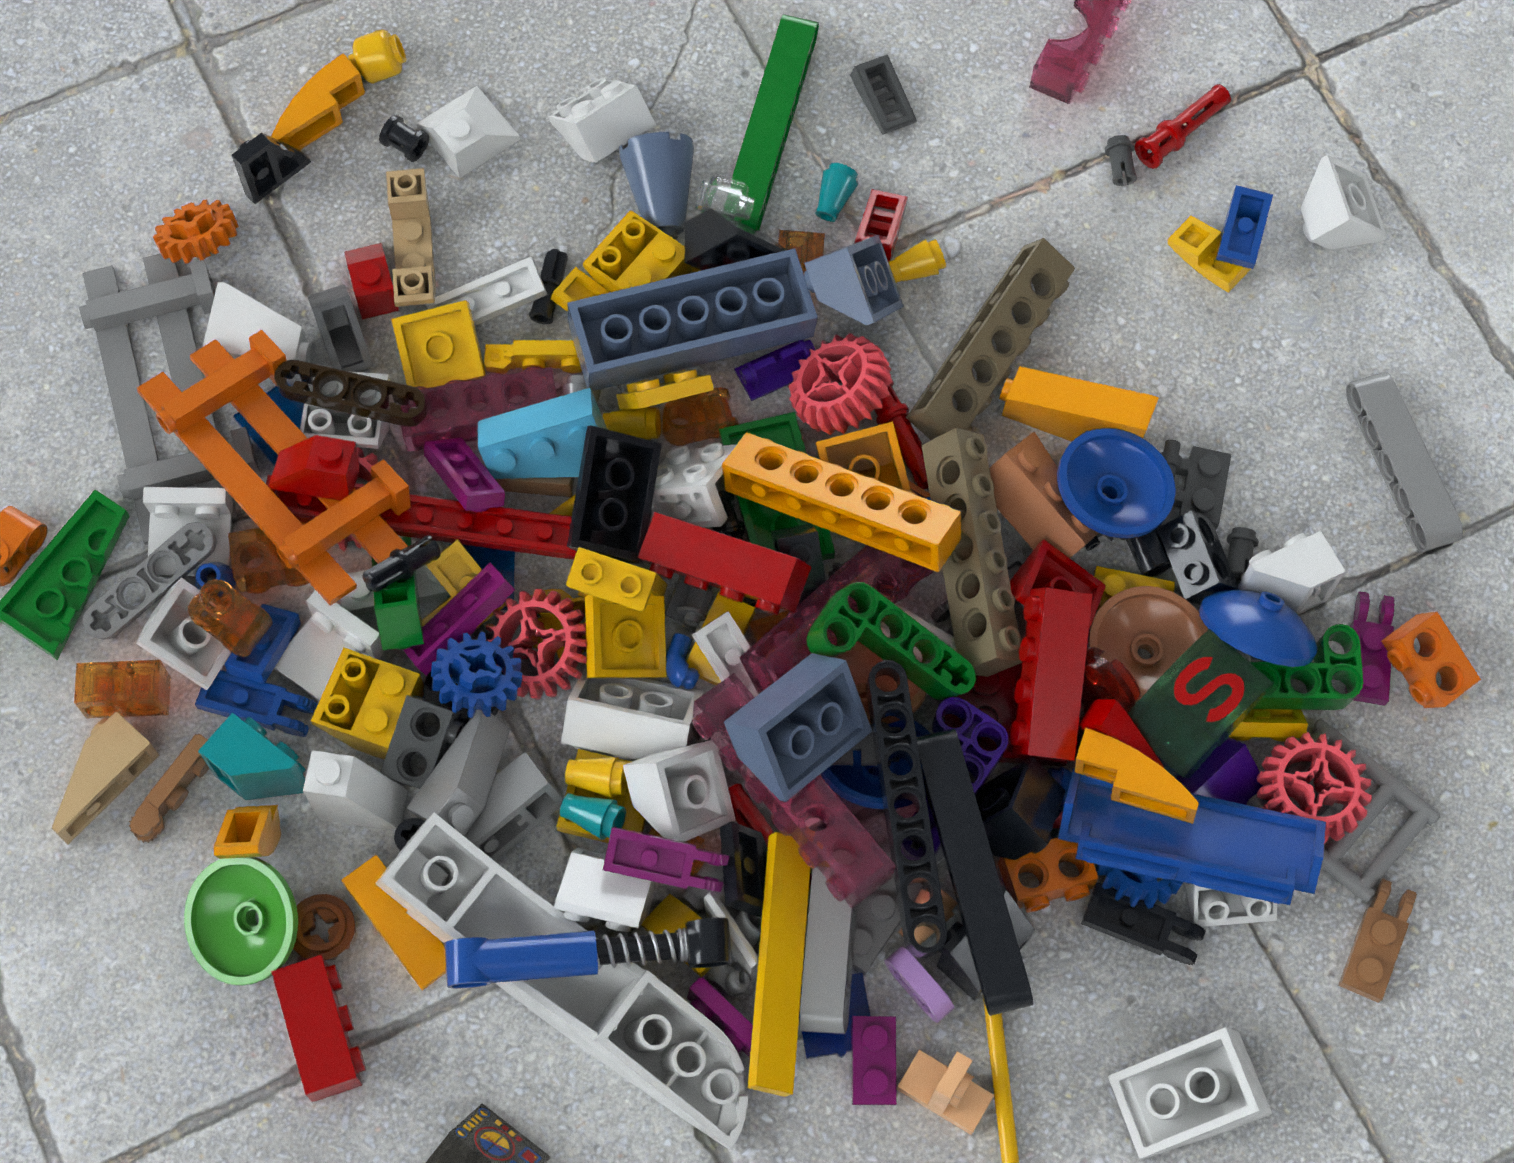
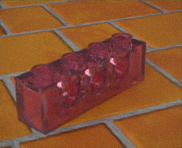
[401,367,557,452]

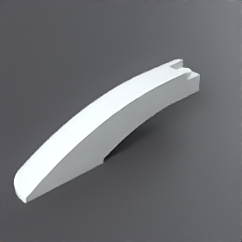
[375,812,748,1150]

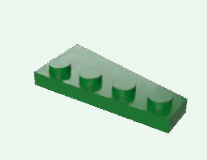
[0,490,130,661]

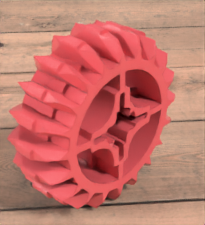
[788,333,893,435]
[485,589,587,700]
[1257,732,1372,844]

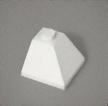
[416,86,520,179]
[1300,155,1387,250]
[136,578,249,690]
[623,740,736,842]

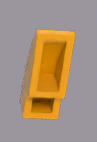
[271,53,365,150]
[1075,728,1199,824]
[213,805,281,859]
[341,855,446,991]

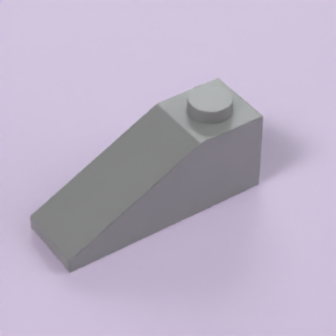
[407,710,510,837]
[465,752,564,861]

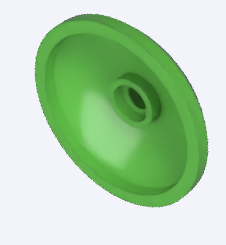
[184,857,298,985]

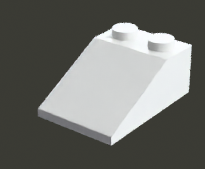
[1108,1027,1272,1159]

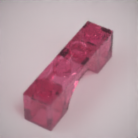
[1029,0,1131,104]

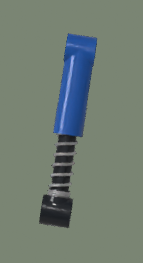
[444,917,733,989]

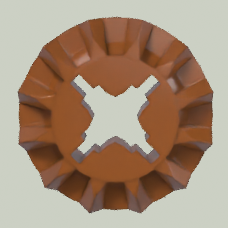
[293,894,356,960]

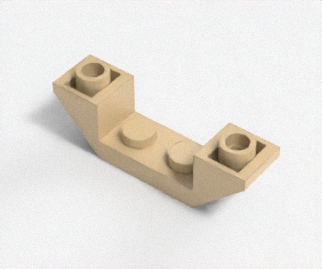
[386,168,436,307]

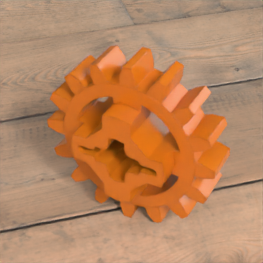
[153,199,239,264]

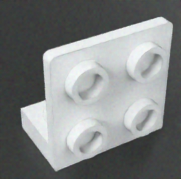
[649,443,736,528]
[143,487,233,578]
[274,590,387,701]

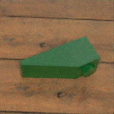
[372,537,424,650]

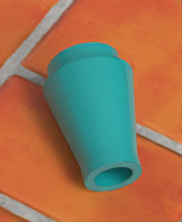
[815,163,858,222]
[560,793,626,840]

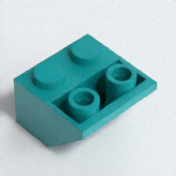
[198,713,306,800]

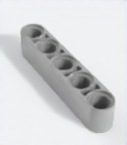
[1346,372,1463,552]
[800,828,862,1034]

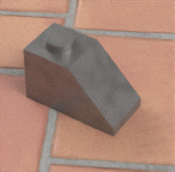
[307,284,374,372]

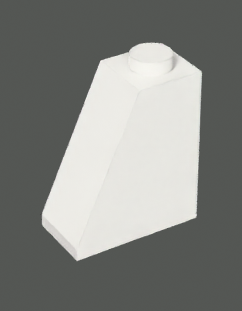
[202,282,312,379]
[303,750,409,831]

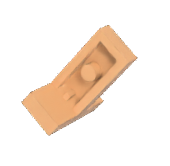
[896,1050,994,1135]

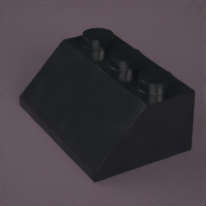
[567,425,662,563]

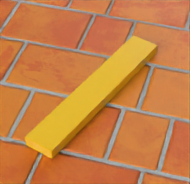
[747,832,812,1097]

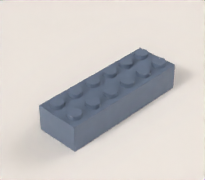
[568,248,818,391]

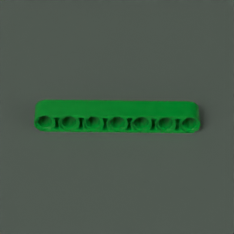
[721,14,819,231]

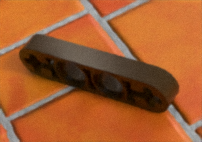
[274,360,428,427]

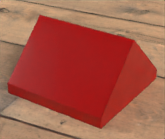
[1010,539,1106,630]

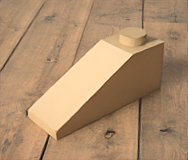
[52,711,160,845]

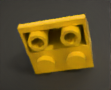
[583,210,692,292]
[311,647,424,760]

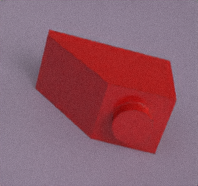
[344,243,399,320]
[269,435,360,501]

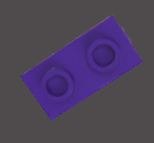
[734,339,815,401]

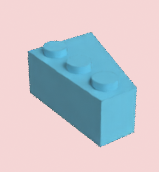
[478,388,608,479]

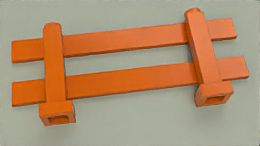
[137,330,411,606]

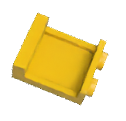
[566,547,668,612]

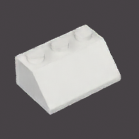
[561,665,704,761]

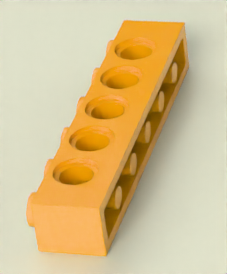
[722,432,961,572]

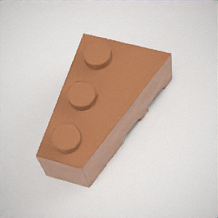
[989,431,1098,558]

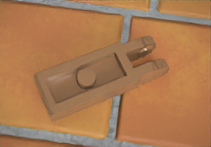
[129,733,209,843]
[1338,879,1417,1003]

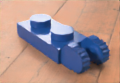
[195,670,318,737]

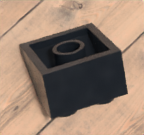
[975,756,1066,860]

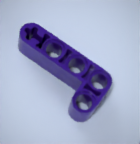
[901,697,1008,861]

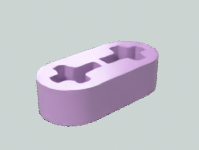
[884,946,954,1023]

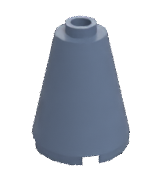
[619,132,694,240]

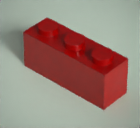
[271,954,366,1102]

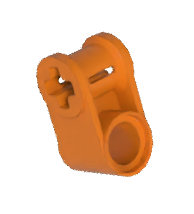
[0,506,48,586]

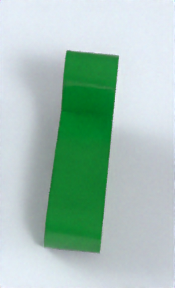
[807,582,976,701]
[1194,624,1363,710]

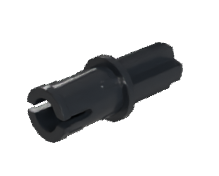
[529,249,568,324]
[362,535,441,592]

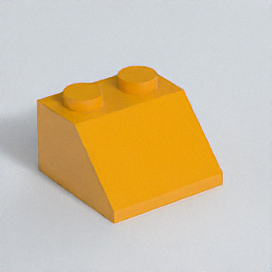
[815,421,911,492]

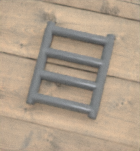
[1247,719,1440,903]

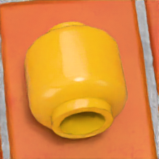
[348,29,407,83]

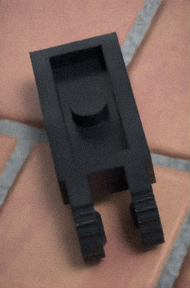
[1081,882,1206,965]

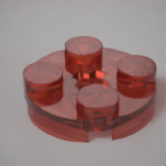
[1081,647,1141,718]

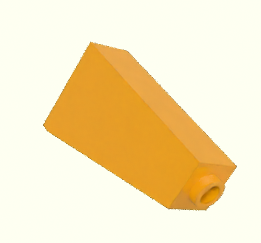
[999,366,1159,442]

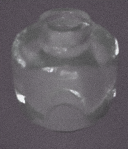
[695,174,754,222]

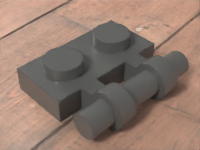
[1161,440,1232,530]

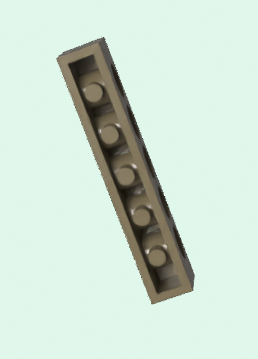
[906,238,1075,440]
[922,427,1022,677]

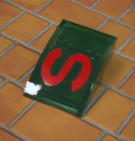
[1127,629,1274,778]

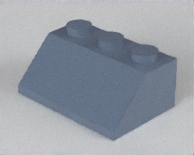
[804,235,904,325]
[724,653,872,802]

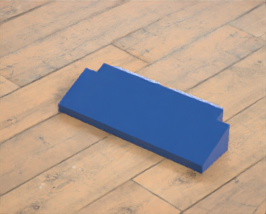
[1058,768,1326,905]

